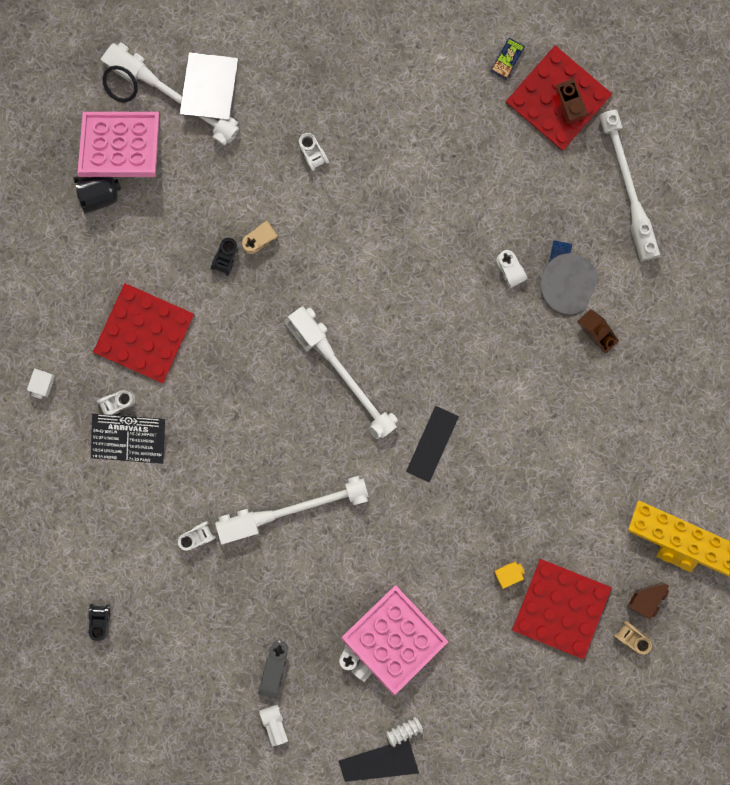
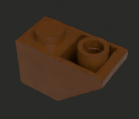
[556,78,588,125]
[577,309,619,354]
[627,583,669,620]

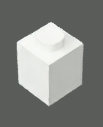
[27,368,55,399]

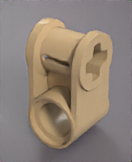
[242,221,279,254]
[614,621,652,654]

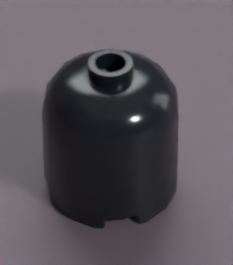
[73,176,121,214]

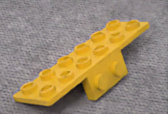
[628,501,730,577]

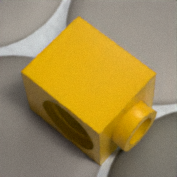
[494,561,525,589]

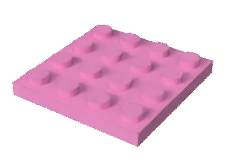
[78,112,160,177]
[340,585,448,696]

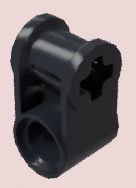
[210,237,238,276]
[89,604,110,641]

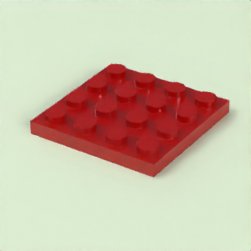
[505,45,612,151]
[93,283,194,383]
[512,559,612,659]

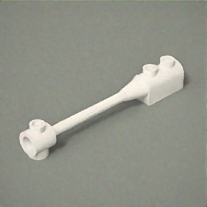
[100,42,239,146]
[599,110,660,262]
[284,306,398,439]
[215,476,369,545]

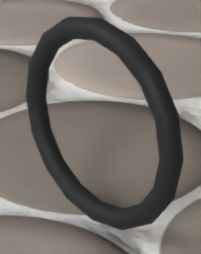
[102,65,138,102]

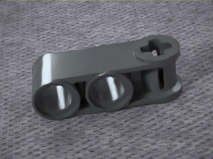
[258,641,288,699]

